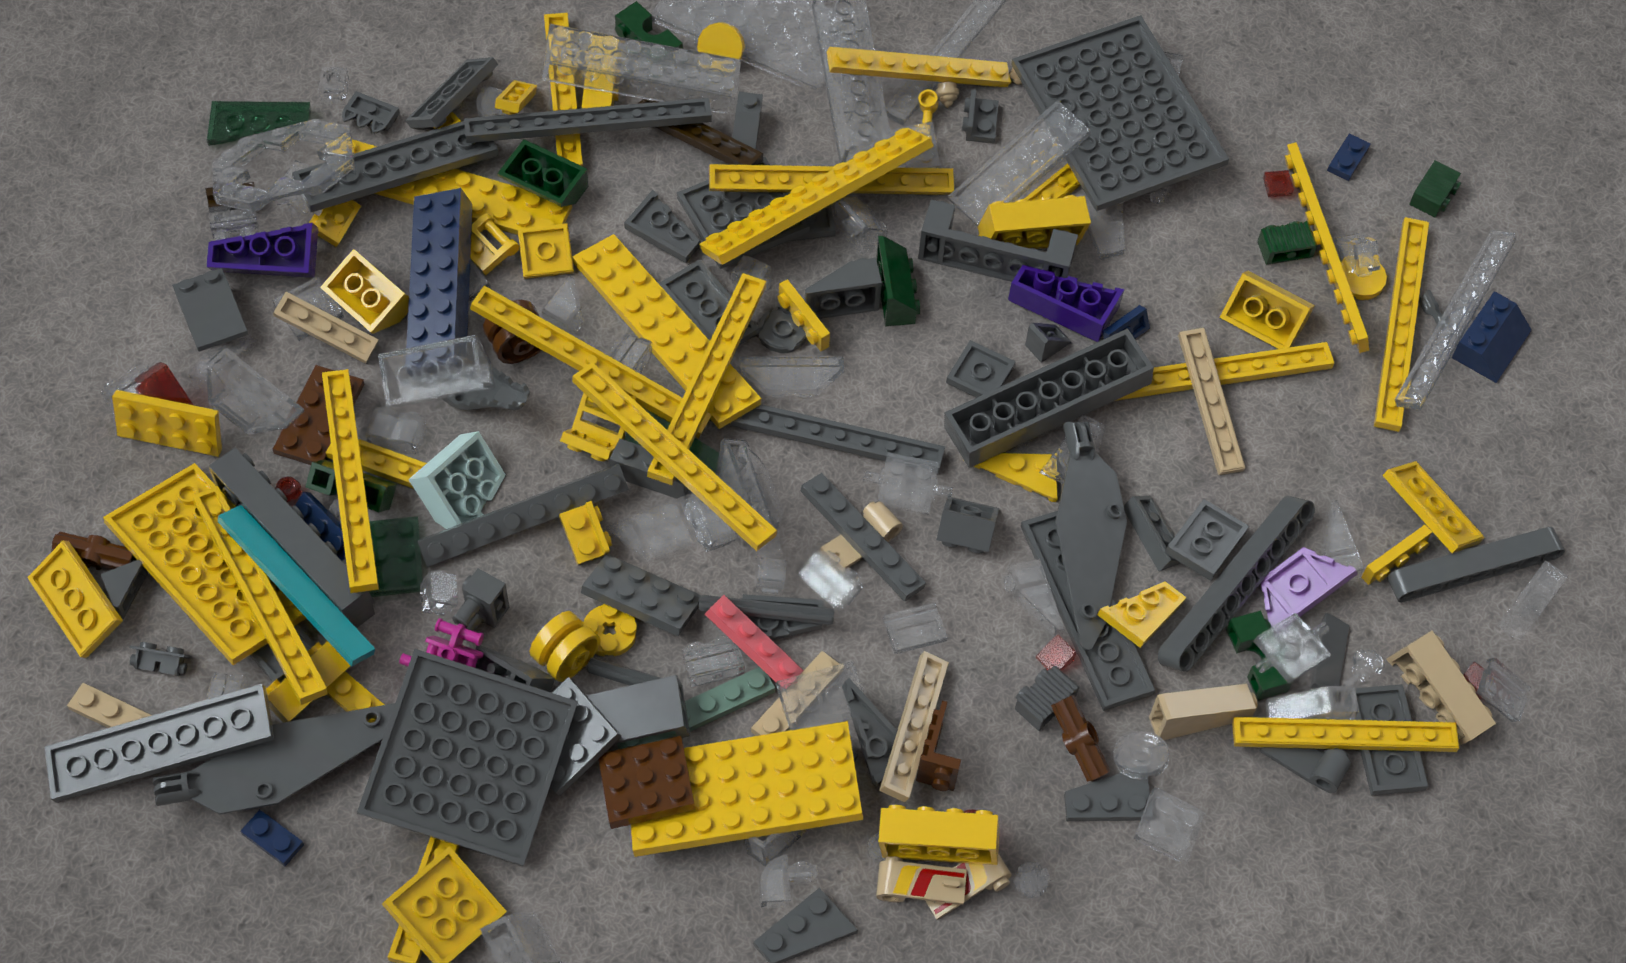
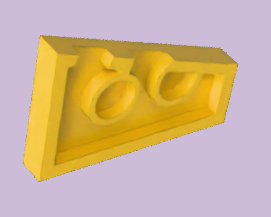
[1097,581,1187,648]

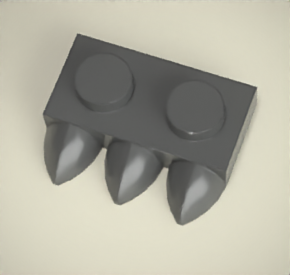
[342,91,400,134]

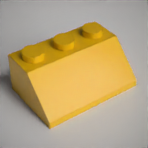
[320,249,409,334]
[1219,270,1315,349]

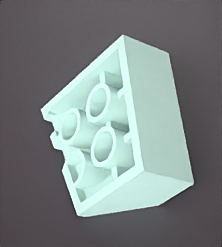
[408,431,506,529]

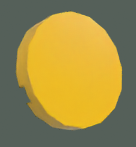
[697,22,745,71]
[1341,254,1387,300]

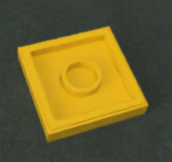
[518,223,574,279]

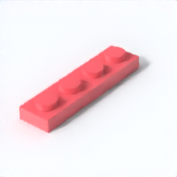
[705,595,804,691]

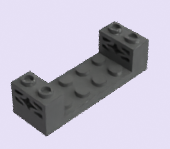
[918,199,1078,282]

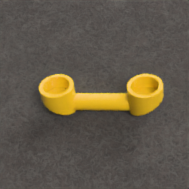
[918,89,939,154]

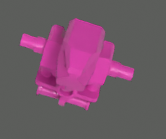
[399,618,484,668]

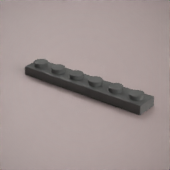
[800,473,926,602]

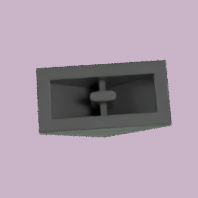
[1025,323,1071,362]
[101,560,148,619]

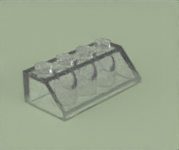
[378,335,495,407]

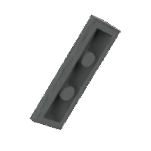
[1124,495,1180,571]
[1309,613,1349,698]

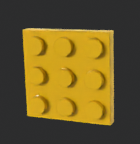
[382,846,507,963]

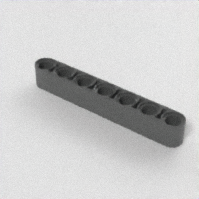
[1387,527,1565,603]

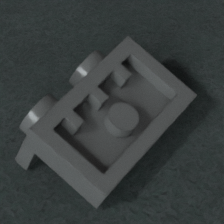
[962,89,999,144]

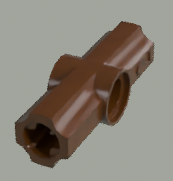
[51,532,137,570]
[1051,695,1110,782]

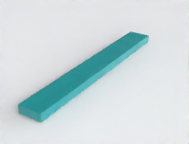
[218,505,375,667]

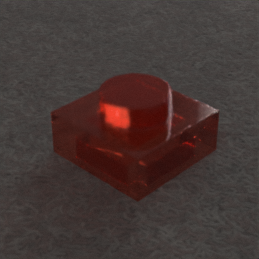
[1263,170,1294,197]

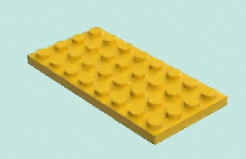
[103,463,306,665]
[631,721,863,857]

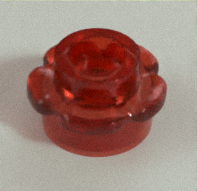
[275,476,301,502]

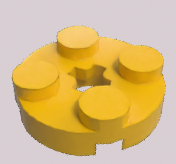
[583,604,637,656]

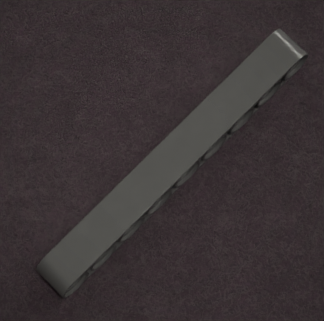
[1158,496,1315,672]

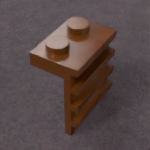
[916,700,961,792]

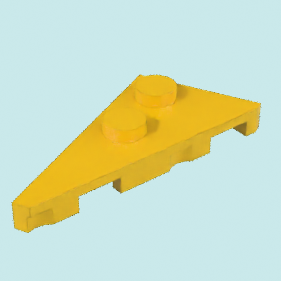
[963,453,1057,502]

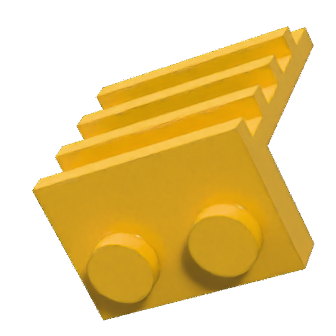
[560,392,637,462]

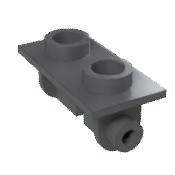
[129,641,192,676]

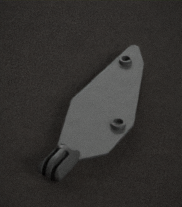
[1055,422,1127,651]
[153,703,395,815]

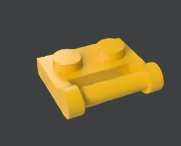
[470,214,520,275]

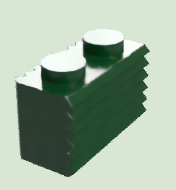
[1409,160,1461,218]
[1257,221,1317,265]

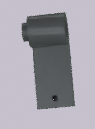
[1259,747,1351,793]

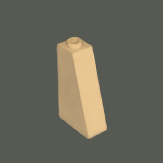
[1149,684,1258,742]

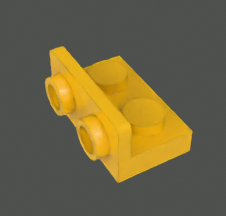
[309,200,361,247]
[559,501,612,565]

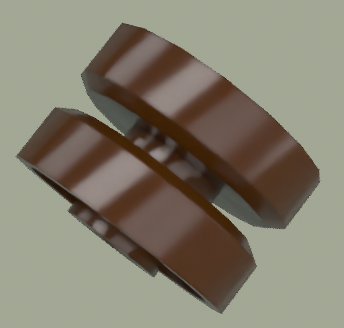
[483,299,541,364]

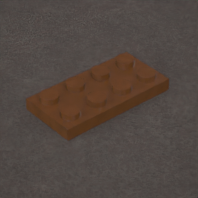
[273,365,365,465]

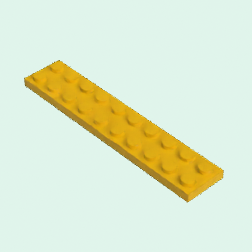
[699,128,934,265]
[330,136,572,235]
[572,234,762,429]

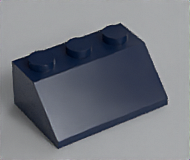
[1451,291,1532,383]

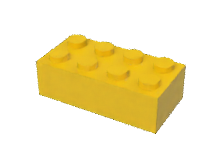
[978,195,1091,249]
[878,805,1000,865]

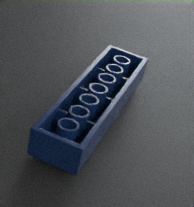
[405,188,472,384]

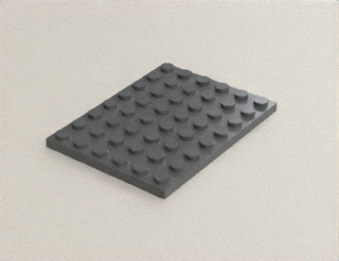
[1011,15,1229,211]

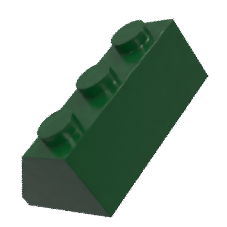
[497,139,589,207]
[876,236,920,327]

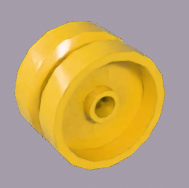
[529,611,600,682]

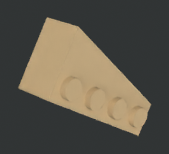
[1386,630,1496,745]

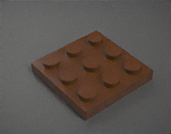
[599,736,696,829]

